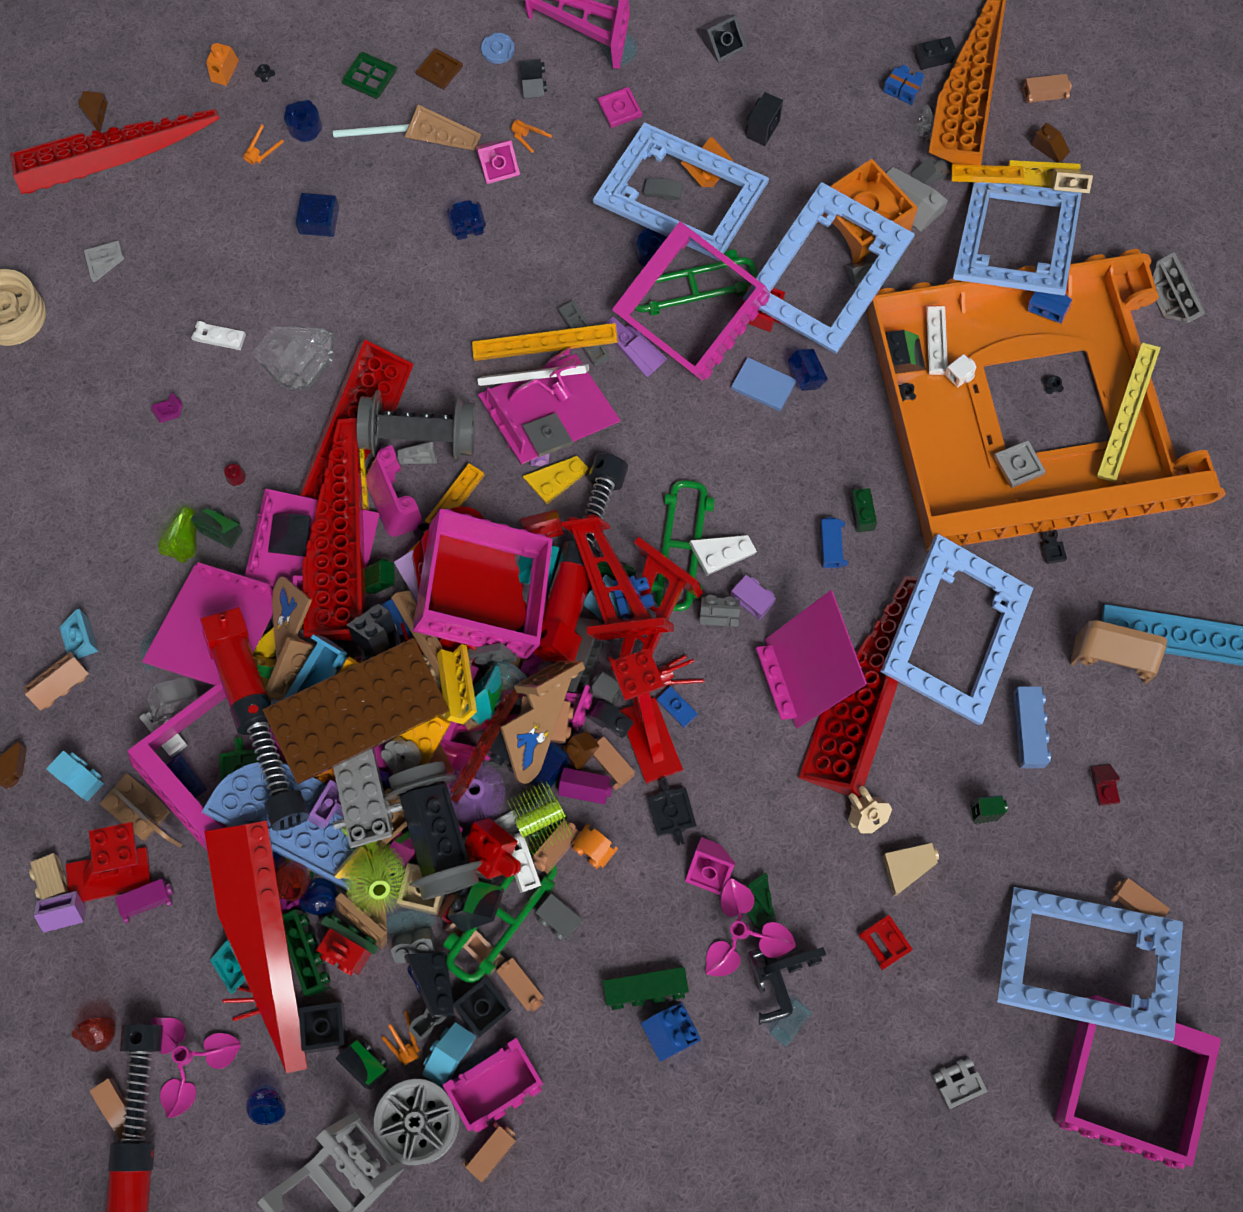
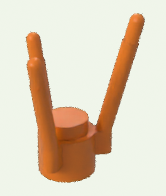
[511,119,552,153]
[242,124,284,165]
[381,1010,420,1066]

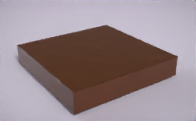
[416,48,463,90]

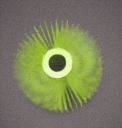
[507,782,572,854]
[343,841,411,917]

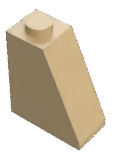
[882,843,939,896]

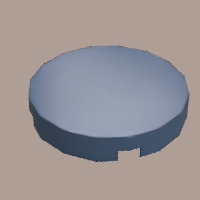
[481,33,515,64]

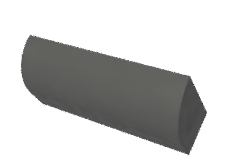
[567,618,604,694]

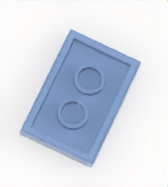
[731,357,797,412]

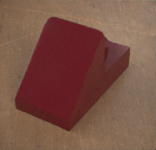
[1091,764,1120,806]

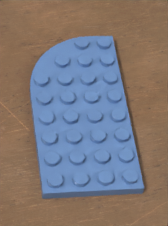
[201,762,358,890]

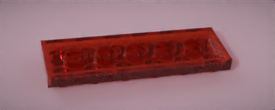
[450,689,520,803]

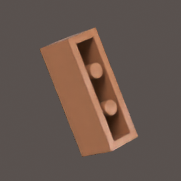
[23,652,89,711]

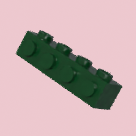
[283,909,331,996]

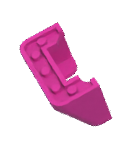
[366,445,423,537]

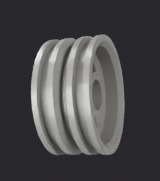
[374,1079,460,1165]

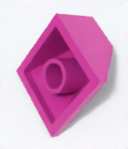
[475,140,520,184]
[685,837,735,896]

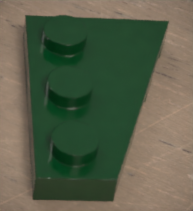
[318,914,379,955]

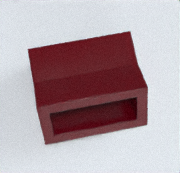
[437,894,455,924]

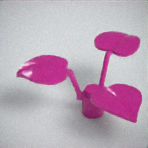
[509,347,577,402]
[706,879,796,977]
[151,1017,241,1118]

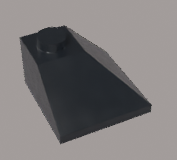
[268,514,312,557]

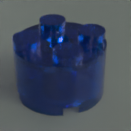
[284,100,322,142]
[446,200,486,240]
[636,228,667,267]

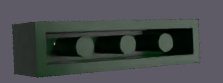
[603,967,689,1011]

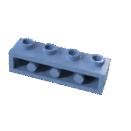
[1014,687,1051,768]

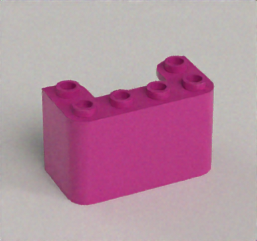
[443,1038,544,1133]

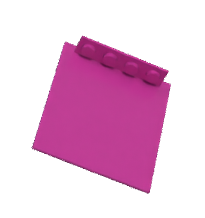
[478,354,620,465]
[245,489,380,587]
[142,562,274,686]
[756,590,867,729]

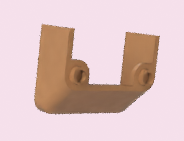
[1070,620,1167,684]

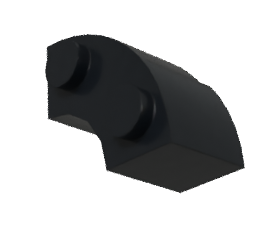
[520,58,547,98]

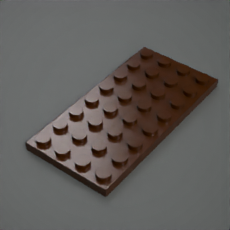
[262,638,449,784]

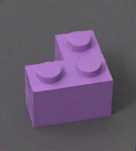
[307,780,344,829]

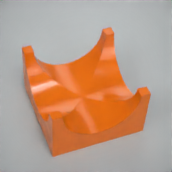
[817,159,918,264]

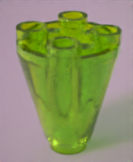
[158,508,197,563]

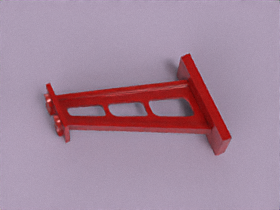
[561,515,674,641]
[608,537,703,670]
[610,648,683,784]
[65,822,152,902]

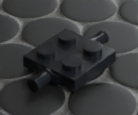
[647,778,697,846]

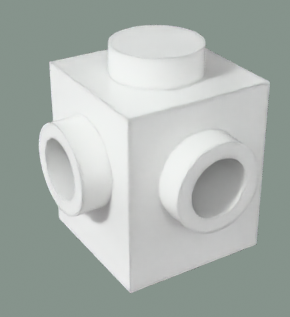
[945,354,976,388]

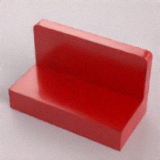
[520,510,564,538]

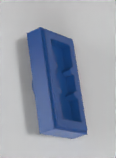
[657,686,698,728]

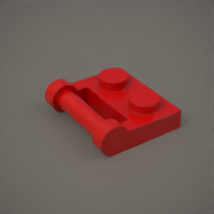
[858,915,913,970]

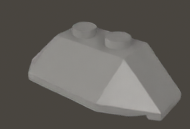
[1153,252,1205,323]

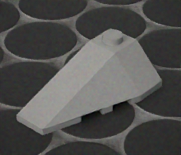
[886,167,948,233]

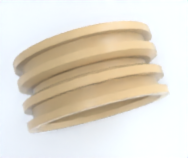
[0,269,46,346]

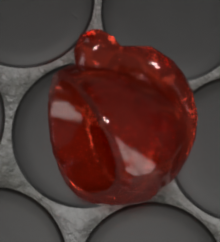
[276,861,311,901]
[71,1017,116,1052]

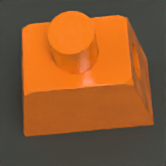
[206,43,239,86]

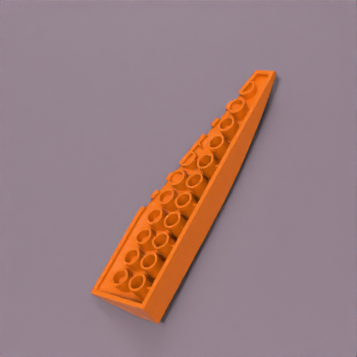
[929,0,1006,165]

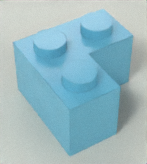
[46,751,104,802]
[422,1022,476,1088]

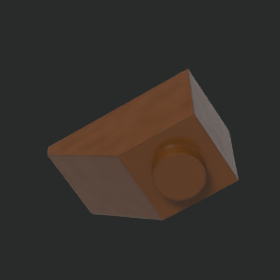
[78,91,108,131]
[1031,122,1070,163]
[563,731,600,771]
[0,742,27,789]

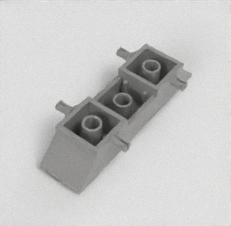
[333,747,403,848]

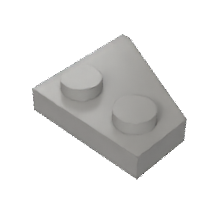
[84,241,124,282]
[398,442,437,464]

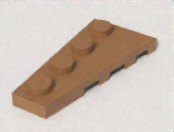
[405,105,482,151]

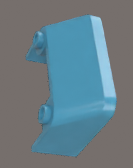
[270,635,348,706]

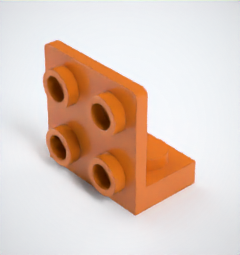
[681,137,733,187]

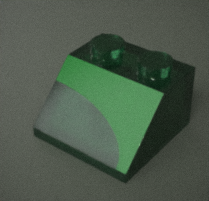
[190,508,243,549]

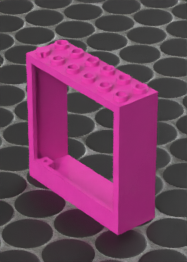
[612,221,770,381]
[412,509,553,659]
[127,682,288,852]
[1054,995,1221,1170]

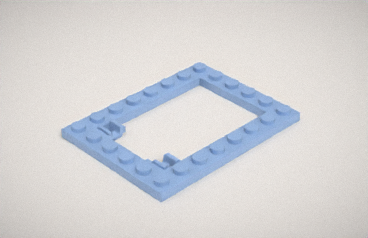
[593,122,769,261]
[743,182,915,354]
[953,182,1082,296]
[881,534,1033,725]
[997,887,1183,1041]

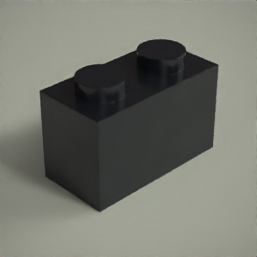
[915,36,956,70]

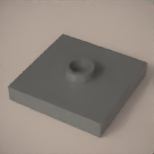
[522,413,573,457]

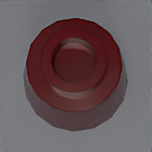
[224,463,246,486]

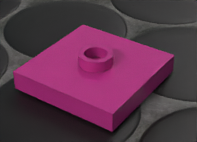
[597,87,642,128]

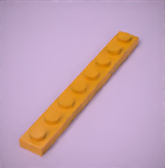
[472,323,618,361]

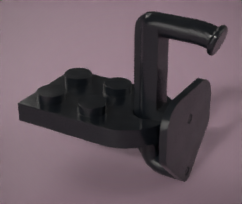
[748,947,826,1025]

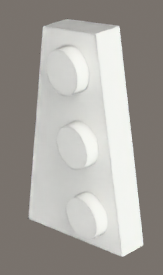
[689,535,757,576]

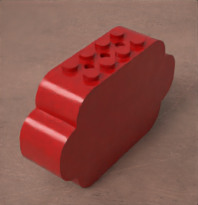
[412,507,527,665]

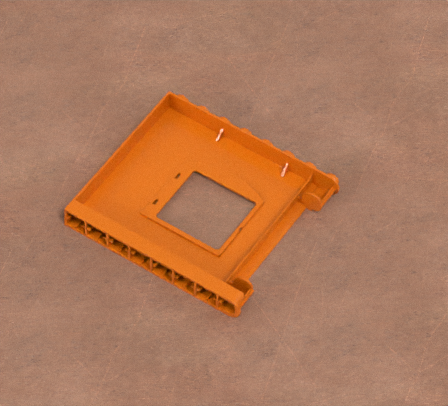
[867,249,1226,551]

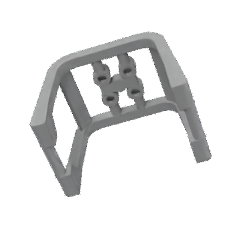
[257,1112,404,1212]

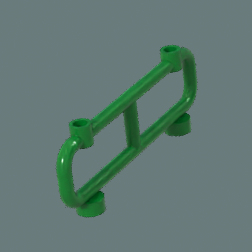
[629,249,758,316]
[652,480,715,611]
[443,850,557,982]

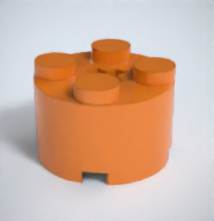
[572,824,618,869]

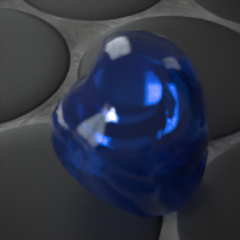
[295,877,338,916]
[246,1085,286,1125]

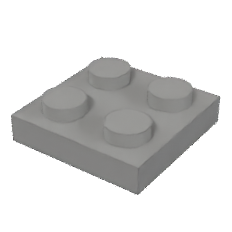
[994,441,1046,488]

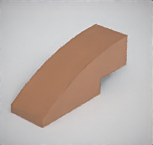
[444,922,505,973]
[90,1078,145,1140]

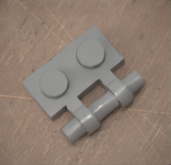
[932,1058,988,1110]

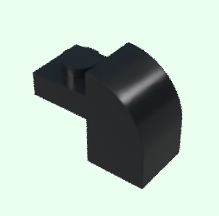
[586,700,634,739]

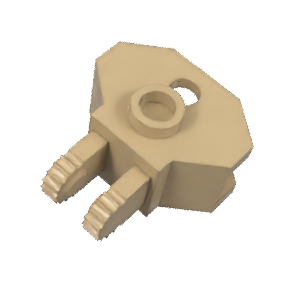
[848,786,892,833]

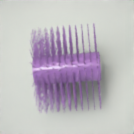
[447,761,506,826]

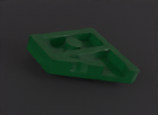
[746,873,775,930]

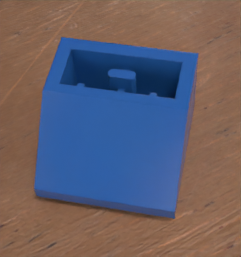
[641,1003,701,1062]

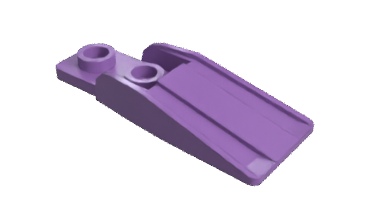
[603,317,667,377]

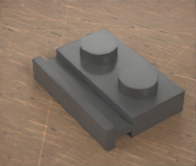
[468,643,517,667]

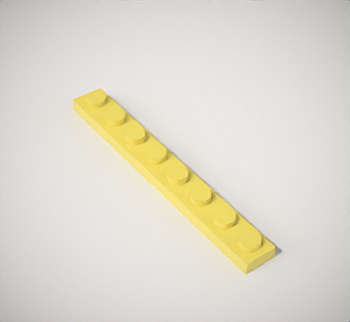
[1097,343,1161,483]

